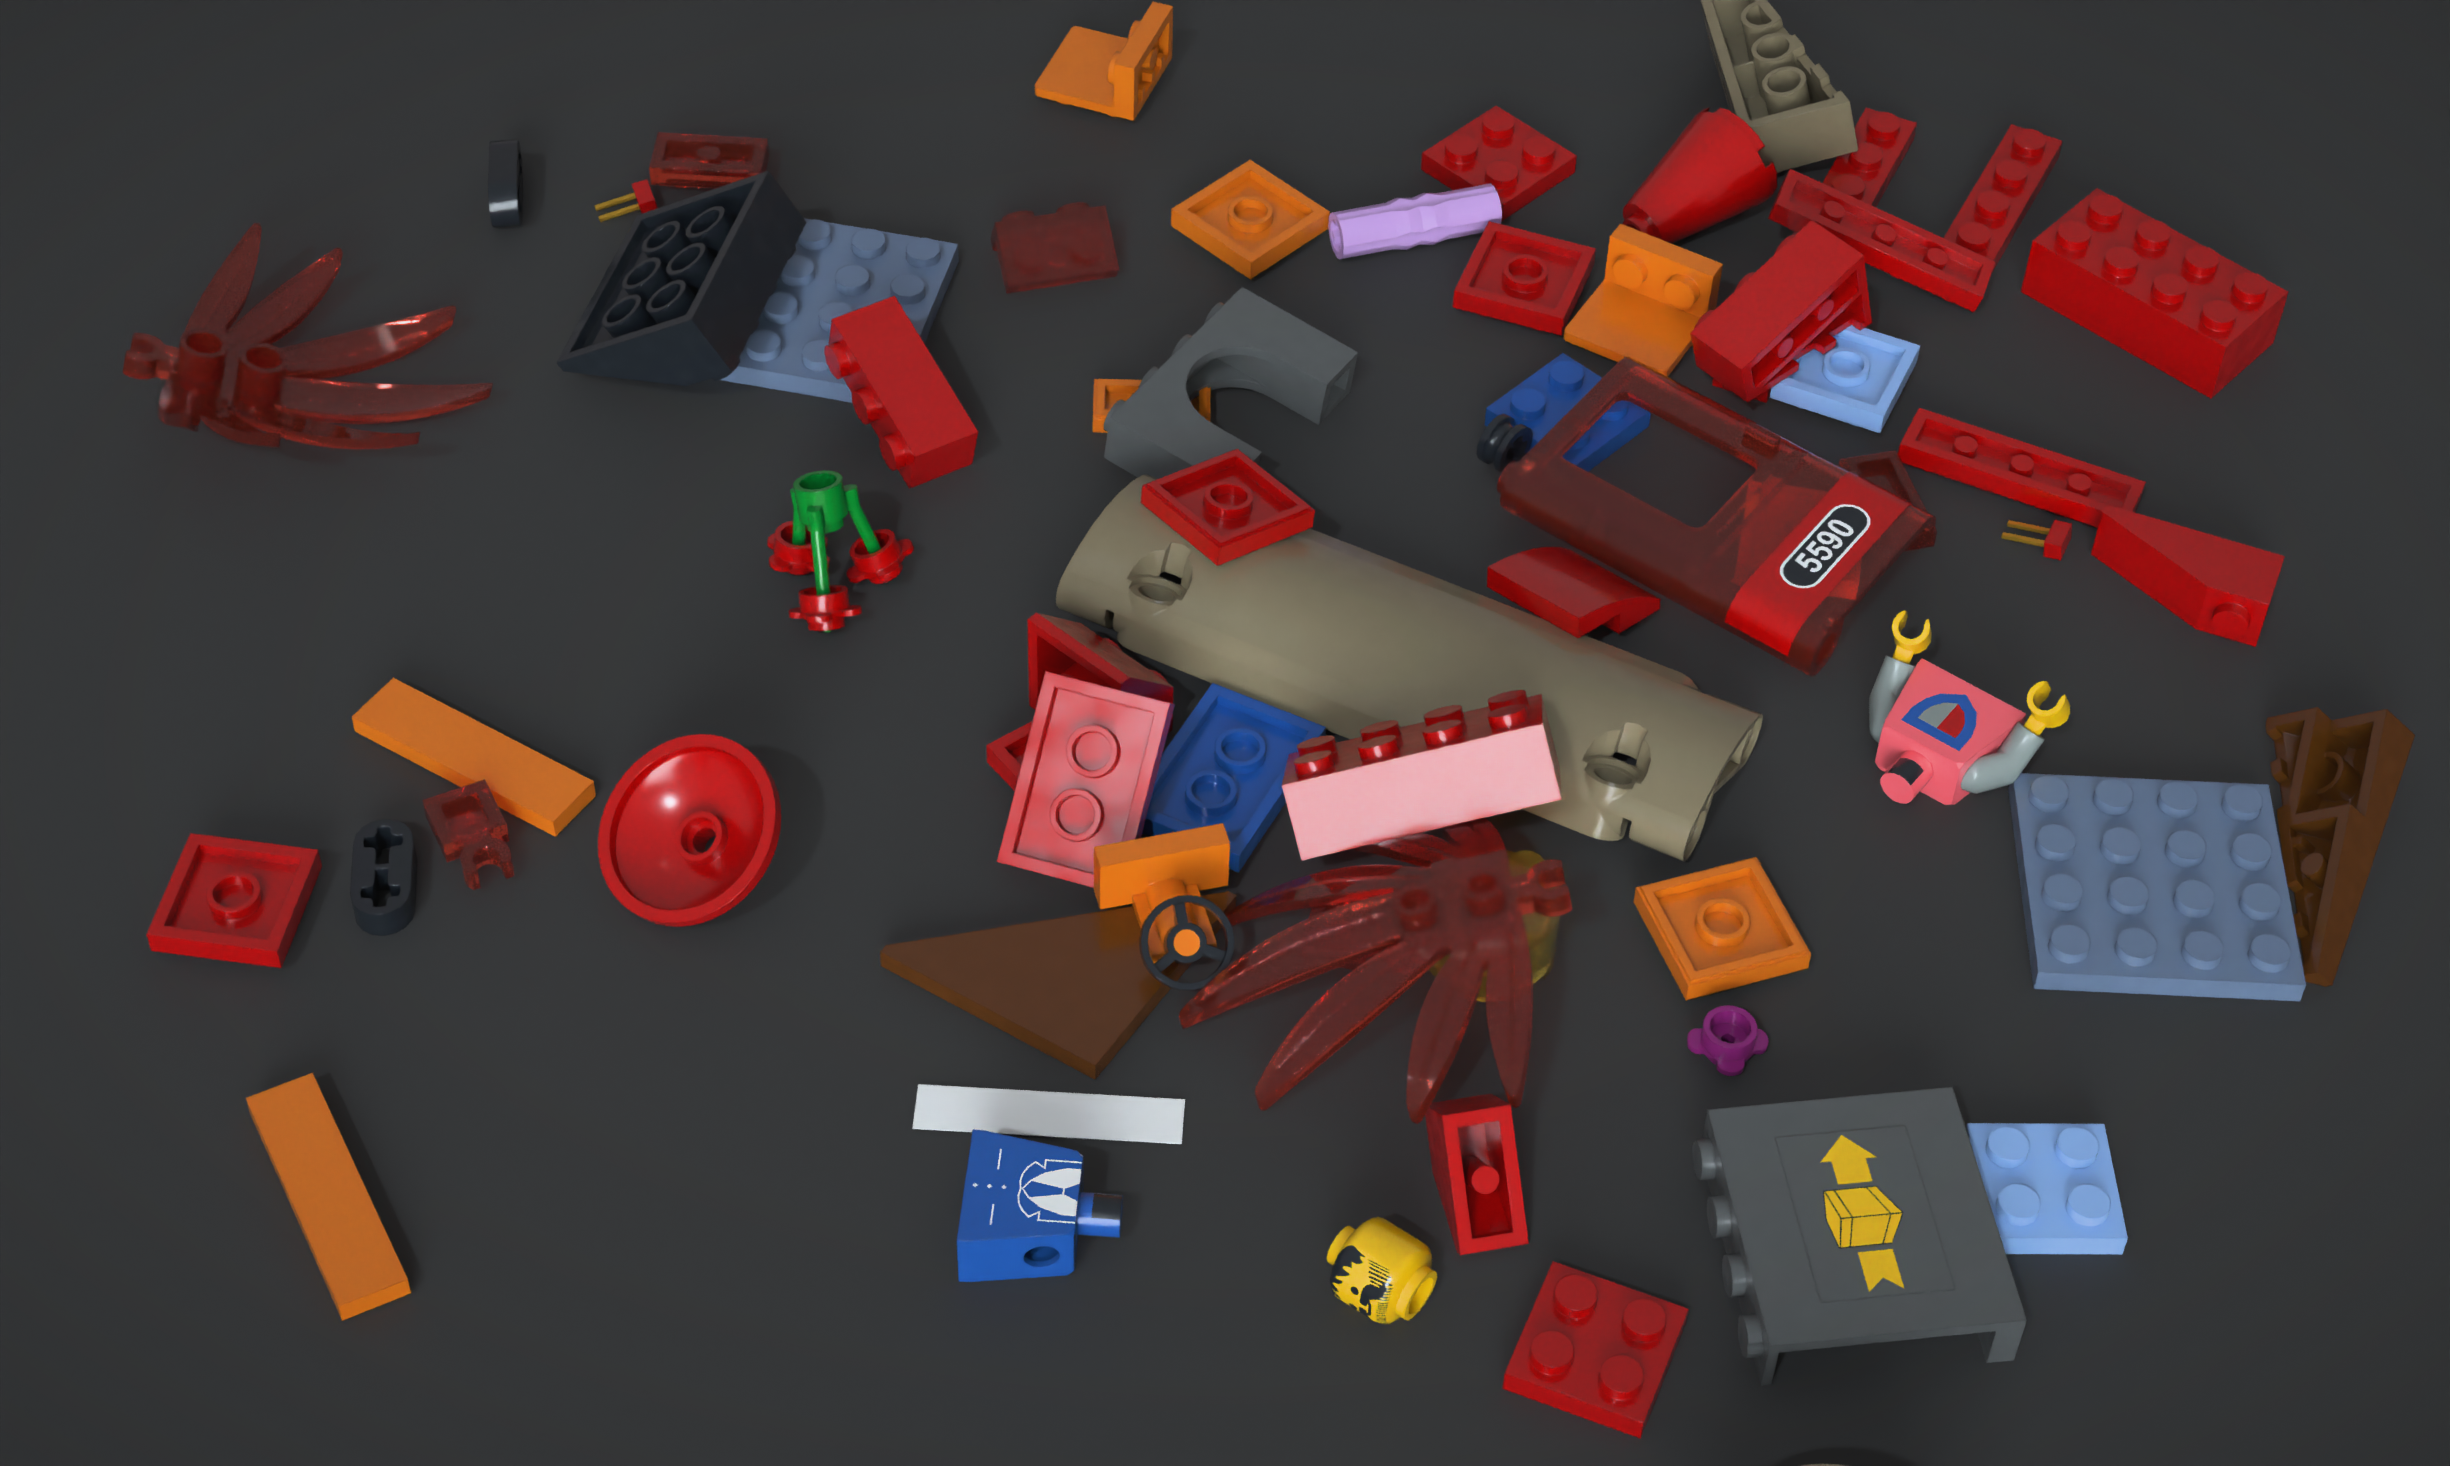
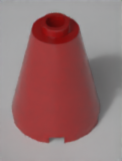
[1623,107,1777,244]

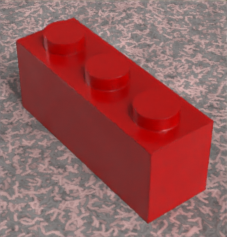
[824,296,978,489]

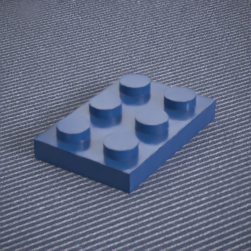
[1142,683,1326,873]

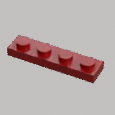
[1944,124,2063,272]
[1768,169,1995,312]
[1896,408,2146,528]

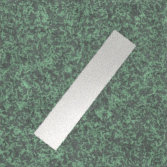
[912,1084,1185,1144]

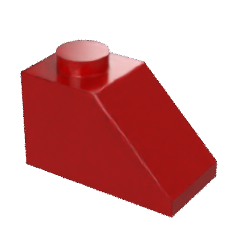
[1424,1093,1529,1255]

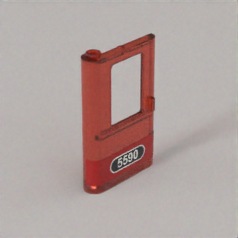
[1497,357,1936,677]

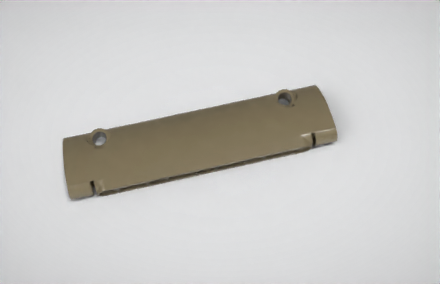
[1056,474,1763,862]

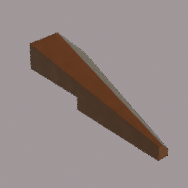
[2265,707,2415,987]

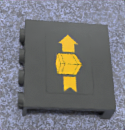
[1692,1087,2027,1386]

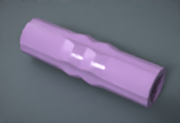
[1328,183,1502,260]

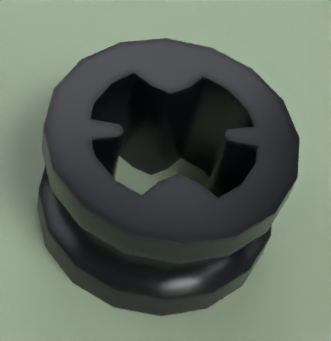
[1477,414,1533,474]

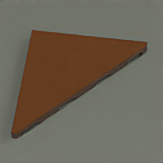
[880,891,1237,1080]

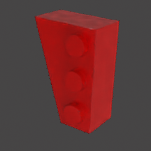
[1690,220,1872,403]

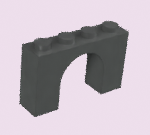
[1104,287,1358,479]

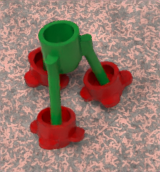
[767,470,914,633]

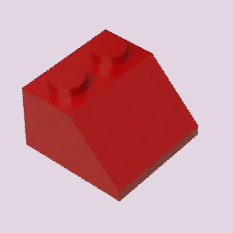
[1027,612,1173,733]

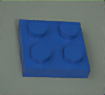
[1484,353,1651,483]

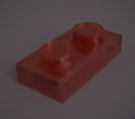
[649,132,769,189]

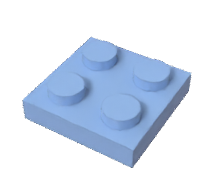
[1770,325,1920,433]
[1966,1123,2128,1255]

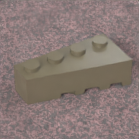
[1700,0,1858,173]

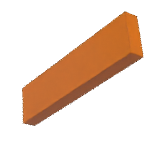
[352,677,596,837]
[246,1073,411,1321]

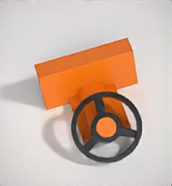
[1094,823,1235,991]

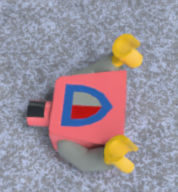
[1869,610,2070,805]

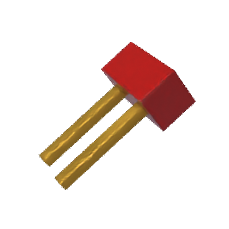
[594,179,657,222]
[2002,520,2072,560]

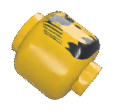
[1327,1217,1437,1325]

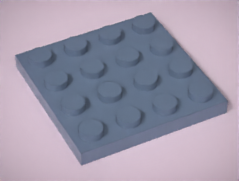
[721,218,959,403]
[2008,773,2306,1002]

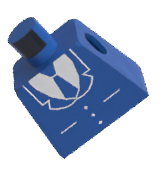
[957,1129,1123,1282]

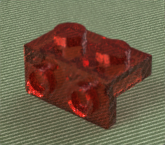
[990,202,1119,294]

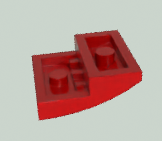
[1487,547,1661,638]

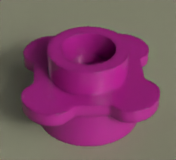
[1687,1005,1769,1076]

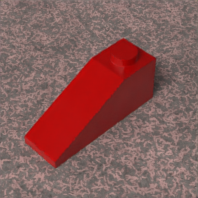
[2091,504,2285,647]

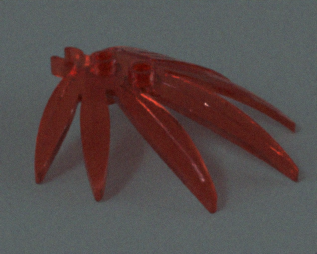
[123,223,493,449]
[1179,818,1573,1124]

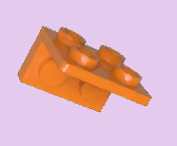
[1035,1,1173,121]
[1564,224,1723,380]

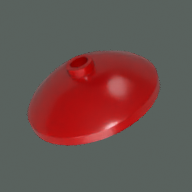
[598,734,781,927]

